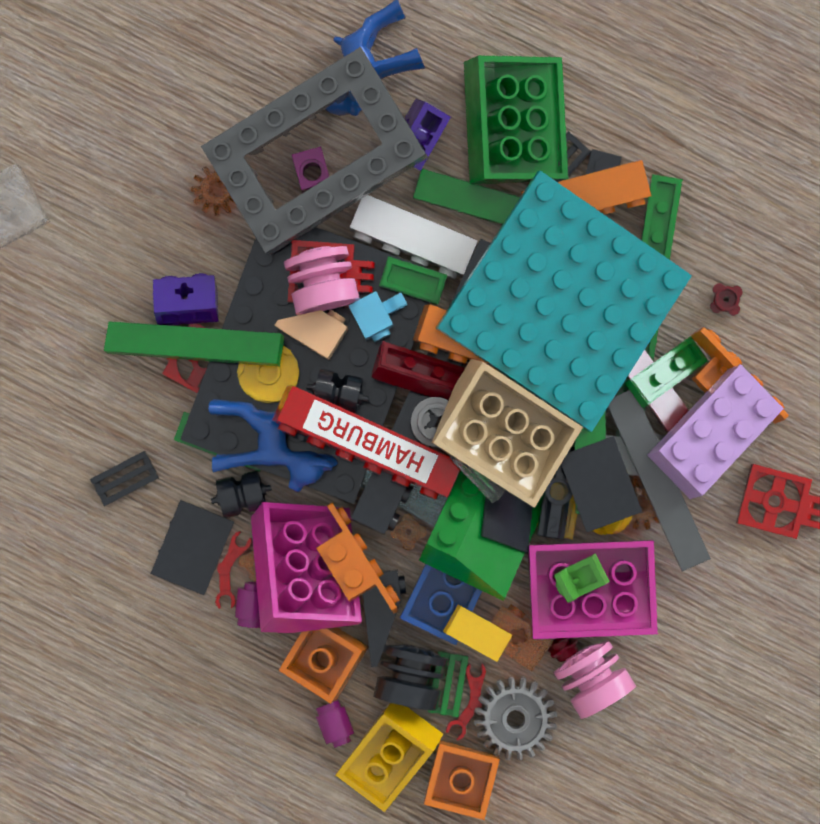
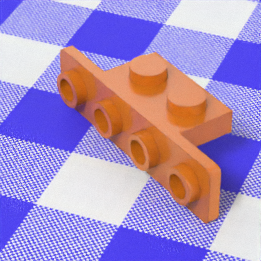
[691,327,789,424]
[316,503,400,614]

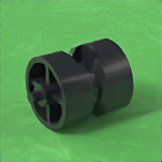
[306,369,369,414]
[211,470,272,519]

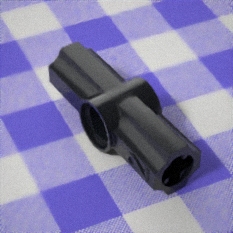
[537,446,574,540]

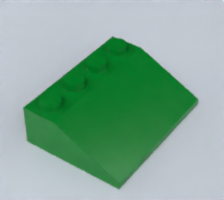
[463,55,568,184]
[418,463,542,601]

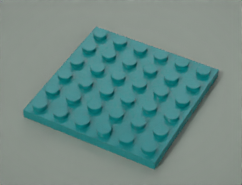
[436,171,692,432]

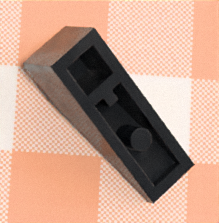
[363,569,407,667]

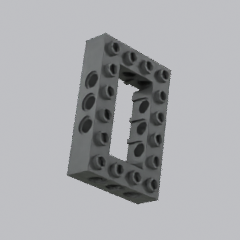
[201,47,428,255]

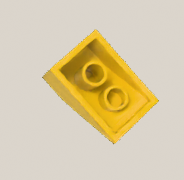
[335,703,443,812]

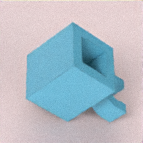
[348,291,407,343]

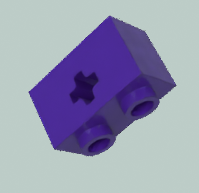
[405,99,451,171]
[153,273,219,325]

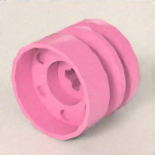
[284,246,360,315]
[553,640,636,719]

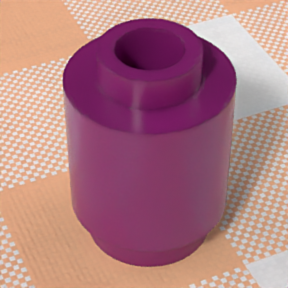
[235,582,260,628]
[316,700,355,748]

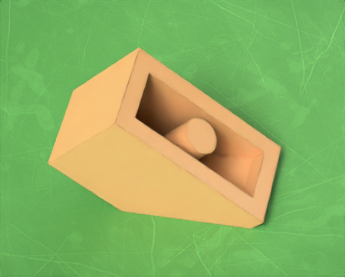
[275,309,348,360]

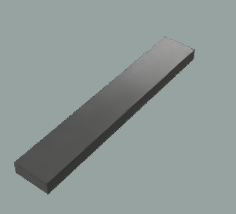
[608,390,711,572]

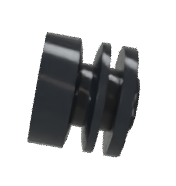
[373,644,448,711]

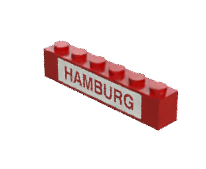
[272,385,462,500]

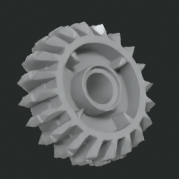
[474,676,557,761]

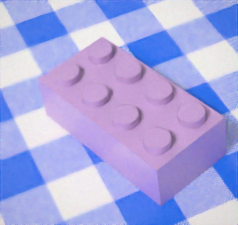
[647,364,784,499]

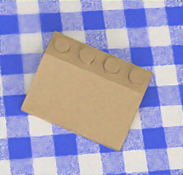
[431,359,583,508]

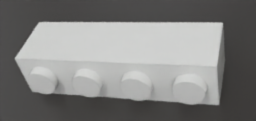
[350,195,478,280]

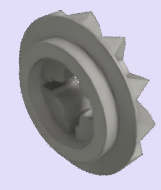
[410,397,448,447]

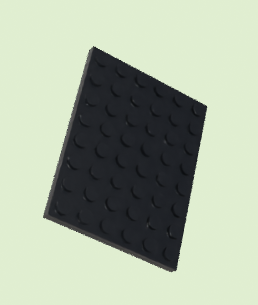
[180,227,435,504]

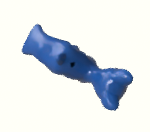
[325,0,425,116]
[209,399,338,492]

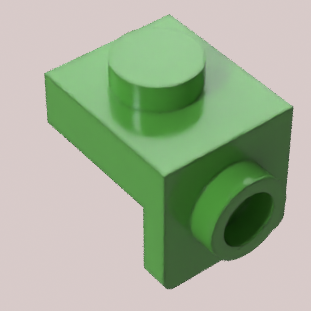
[554,553,610,603]

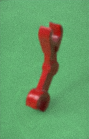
[215,531,252,609]
[446,663,486,740]

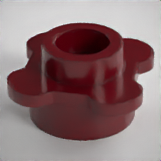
[710,283,743,316]
[548,638,579,662]

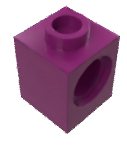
[292,146,329,193]

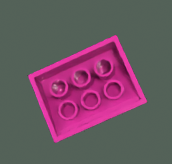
[251,502,362,633]
[528,540,658,639]

